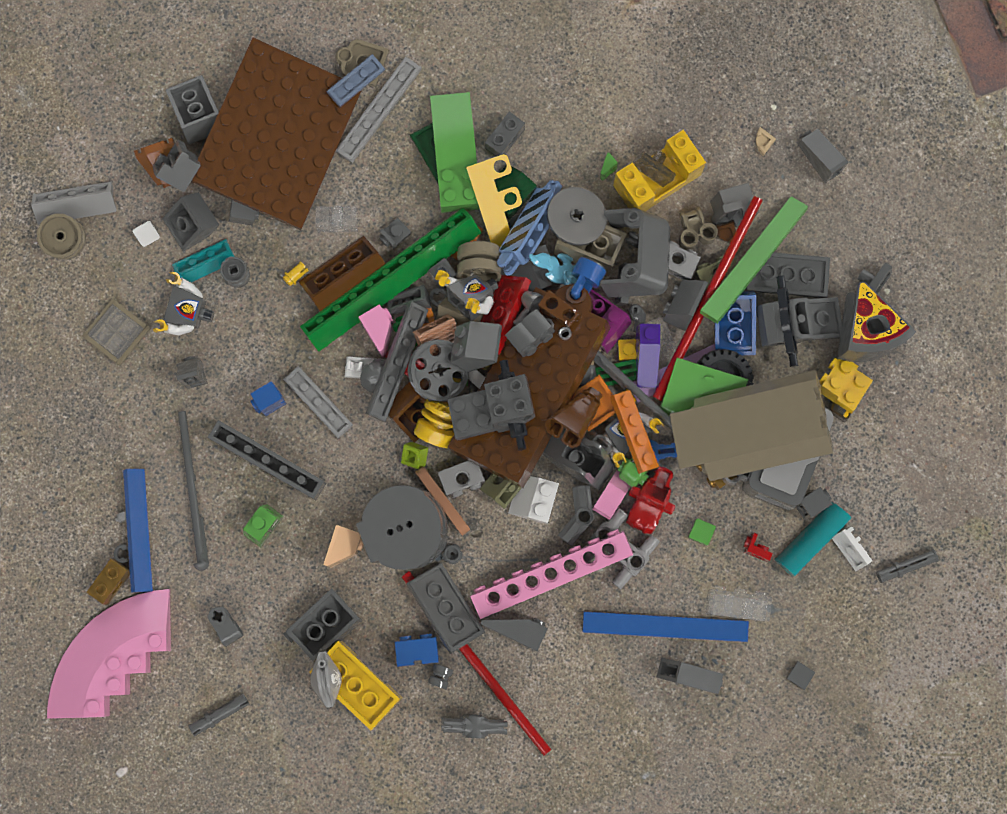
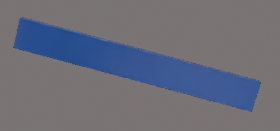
[583,612,749,642]

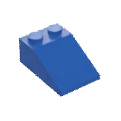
[714,291,756,355]

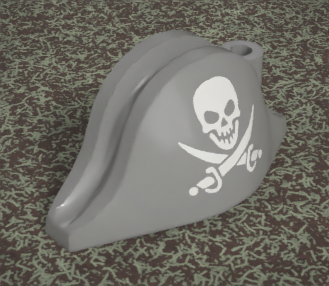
[310,651,342,708]

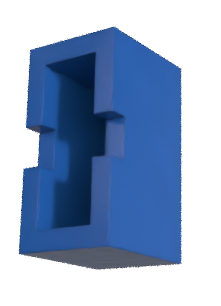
[250,381,287,416]
[395,634,439,667]

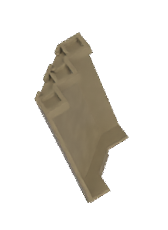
[670,370,833,481]

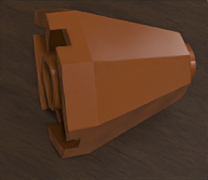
[134,138,175,188]

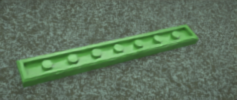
[700,196,808,324]

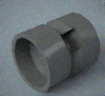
[220,257,250,288]

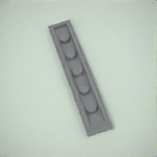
[336,56,422,163]

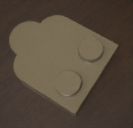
[336,39,389,88]

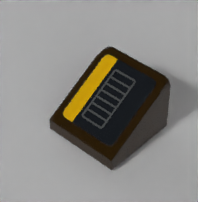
[829,402,851,423]

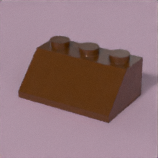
[388,371,455,443]

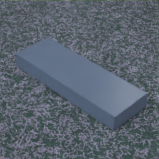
[327,54,385,107]

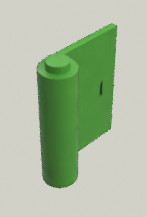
[660,357,748,417]

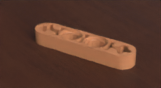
[415,467,470,536]

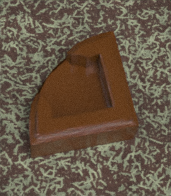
[717,222,736,243]

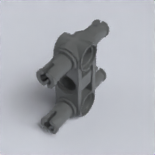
[441,714,508,738]

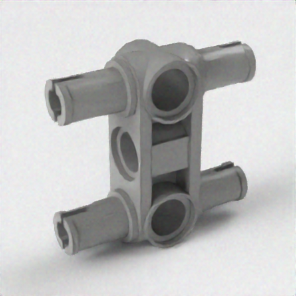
[583,508,660,590]

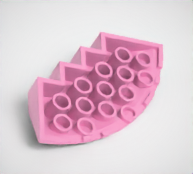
[47,589,171,719]

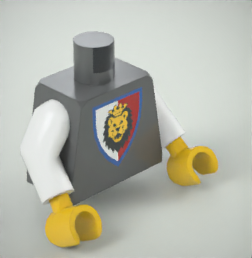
[435,270,498,321]
[153,272,214,336]
[603,412,664,468]

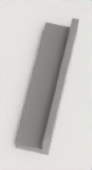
[31,181,116,225]

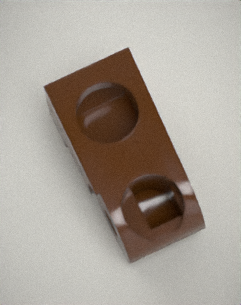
[538,290,580,328]

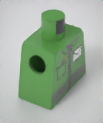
[243,504,284,548]

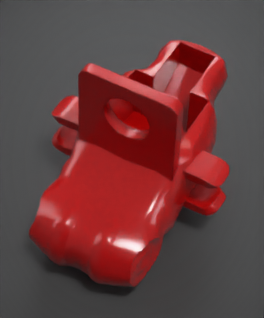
[626,466,675,534]

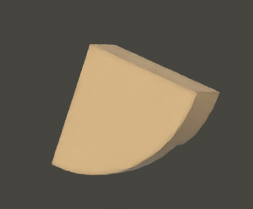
[755,127,776,156]

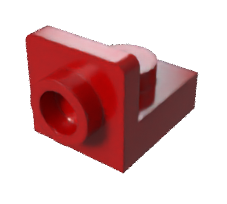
[743,532,773,562]

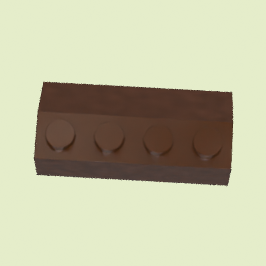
[298,236,385,311]

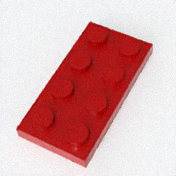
[481,275,531,355]

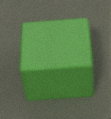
[688,518,716,546]

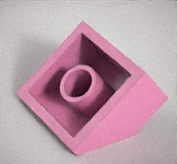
[359,304,394,358]

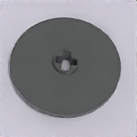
[547,187,607,246]

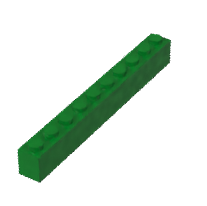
[300,208,481,352]

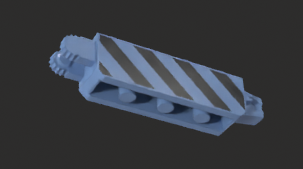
[497,180,562,276]

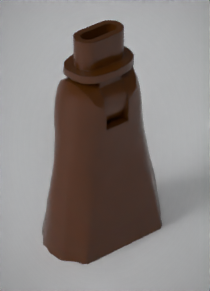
[545,387,602,448]

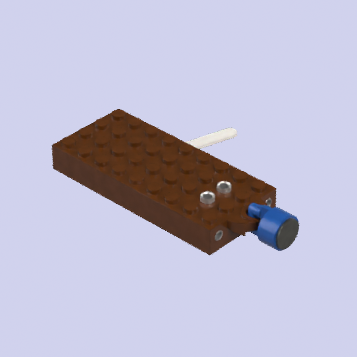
[448,257,611,488]

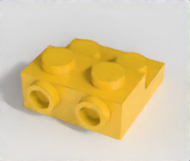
[819,358,873,414]

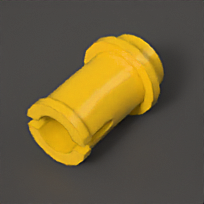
[282,261,309,287]

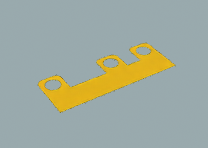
[466,154,522,247]

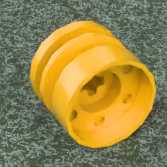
[414,399,454,448]

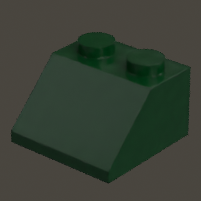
[494,165,537,220]

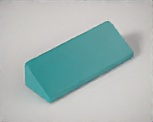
[172,239,235,282]

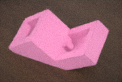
[593,470,631,520]

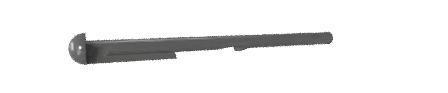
[593,347,673,431]
[178,411,209,571]

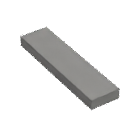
[283,366,353,439]

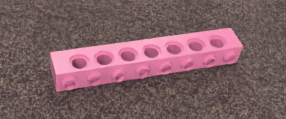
[470,529,633,619]

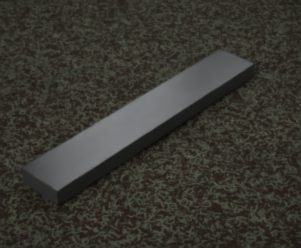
[365,301,428,422]

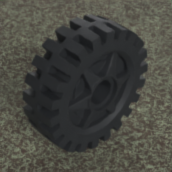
[697,349,754,386]

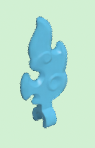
[529,253,577,285]

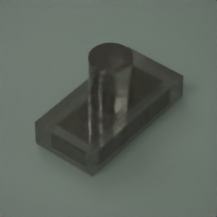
[633,151,676,187]

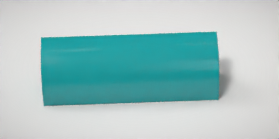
[774,502,852,577]

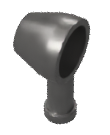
[513,291,543,325]

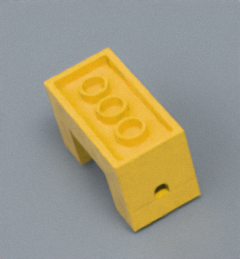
[613,130,706,211]
[309,641,403,730]

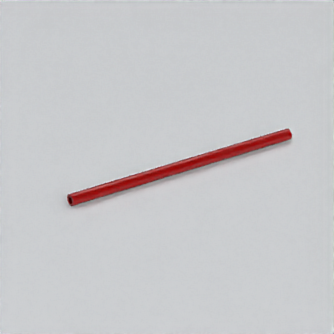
[652,196,763,401]
[401,571,552,756]

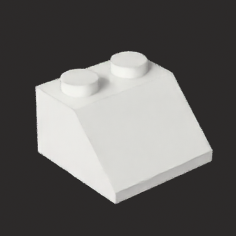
[508,476,559,524]

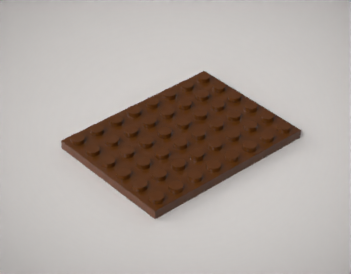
[191,37,362,230]

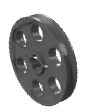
[408,340,469,401]

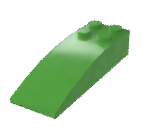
[430,92,480,213]

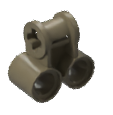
[679,207,718,250]

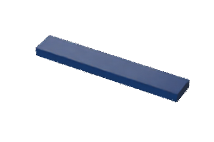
[123,469,153,593]

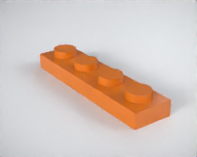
[610,390,659,474]

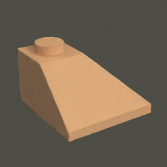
[323,525,364,568]

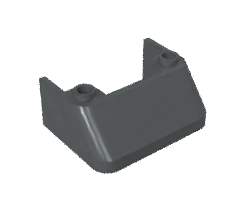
[600,208,670,297]

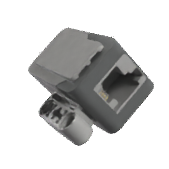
[722,408,834,511]

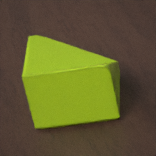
[401,442,429,469]

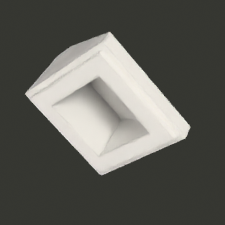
[133,221,160,247]

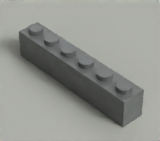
[207,420,327,501]

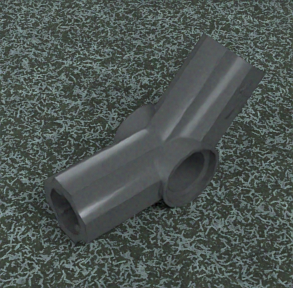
[558,486,594,547]

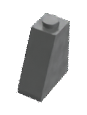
[798,129,849,183]
[656,657,723,694]

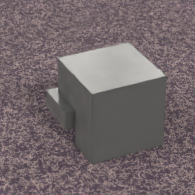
[152,139,201,192]
[710,183,759,227]

